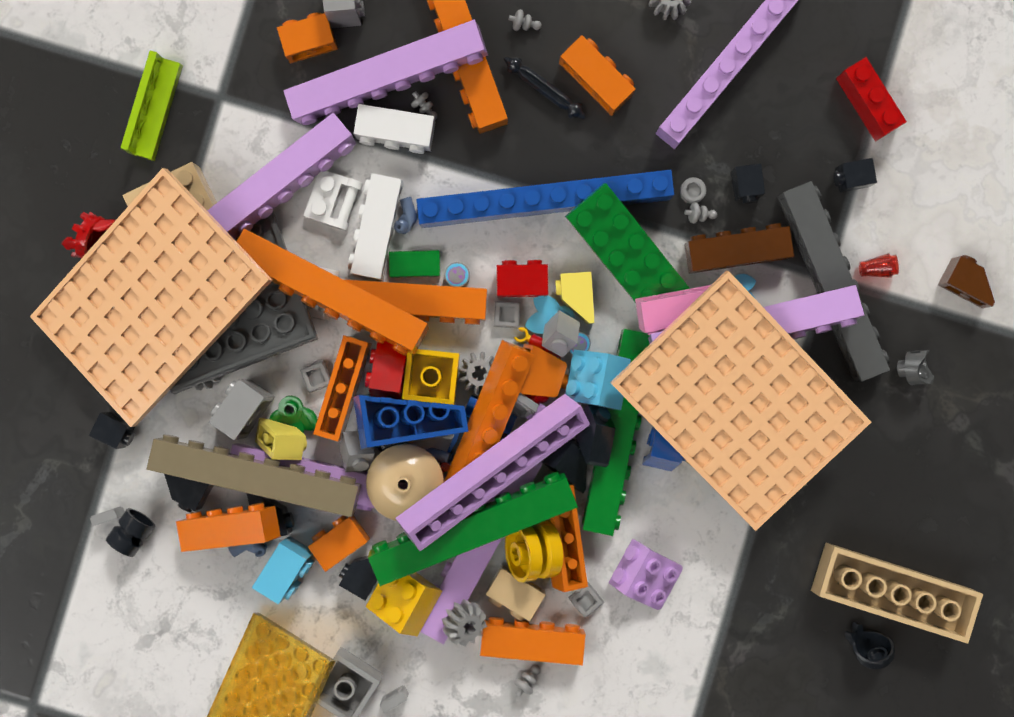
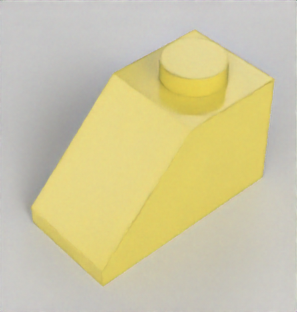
[555,272,595,324]
[255,418,307,460]

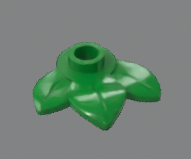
[269,395,318,434]

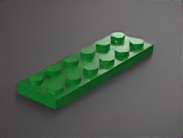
[565,183,690,331]

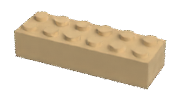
[811,543,983,644]

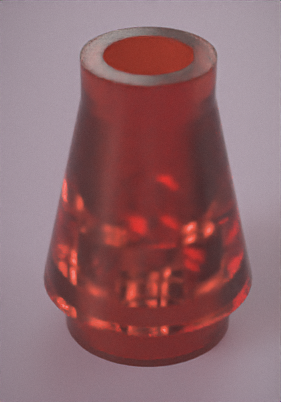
[859,253,899,278]

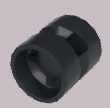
[106,508,155,557]

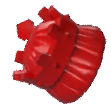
[62,212,116,259]

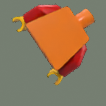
[514,327,569,405]

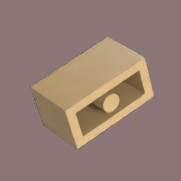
[486,564,546,621]

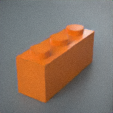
[559,35,636,116]

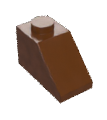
[938,255,995,308]

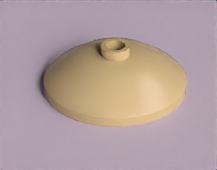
[366,444,444,521]

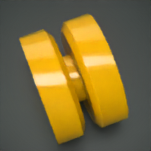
[505,520,563,582]

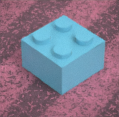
[565,350,631,410]
[252,536,315,605]

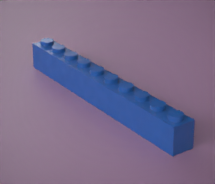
[416,170,674,228]

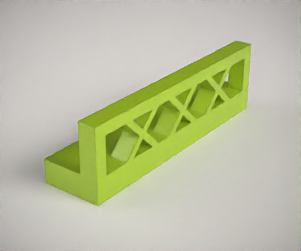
[121,50,183,161]

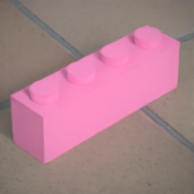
[635,285,711,335]

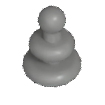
[508,9,542,31]
[411,91,437,120]
[684,202,718,224]
[514,665,540,696]

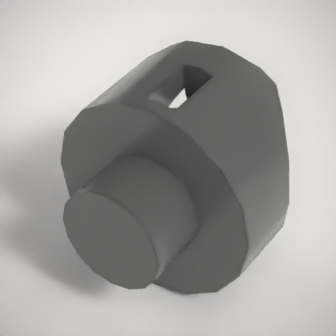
[897,350,935,385]

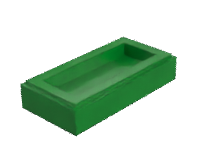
[389,250,440,278]

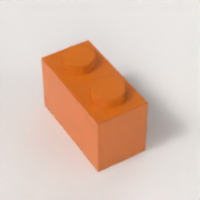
[277,12,338,64]
[308,515,370,572]

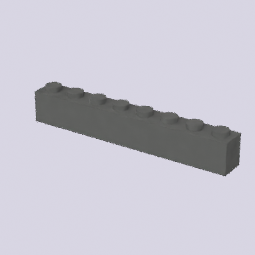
[777,181,890,382]

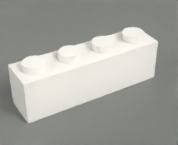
[348,173,404,281]

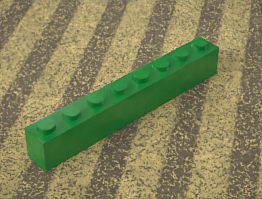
[581,329,650,536]
[368,472,578,586]

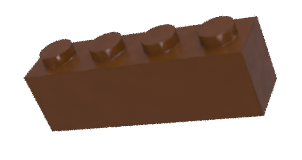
[684,223,794,274]

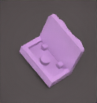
[609,539,683,610]

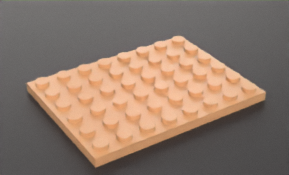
[30,168,272,427]
[610,270,871,531]

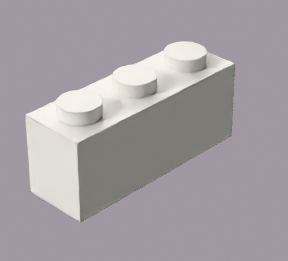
[353,104,436,154]

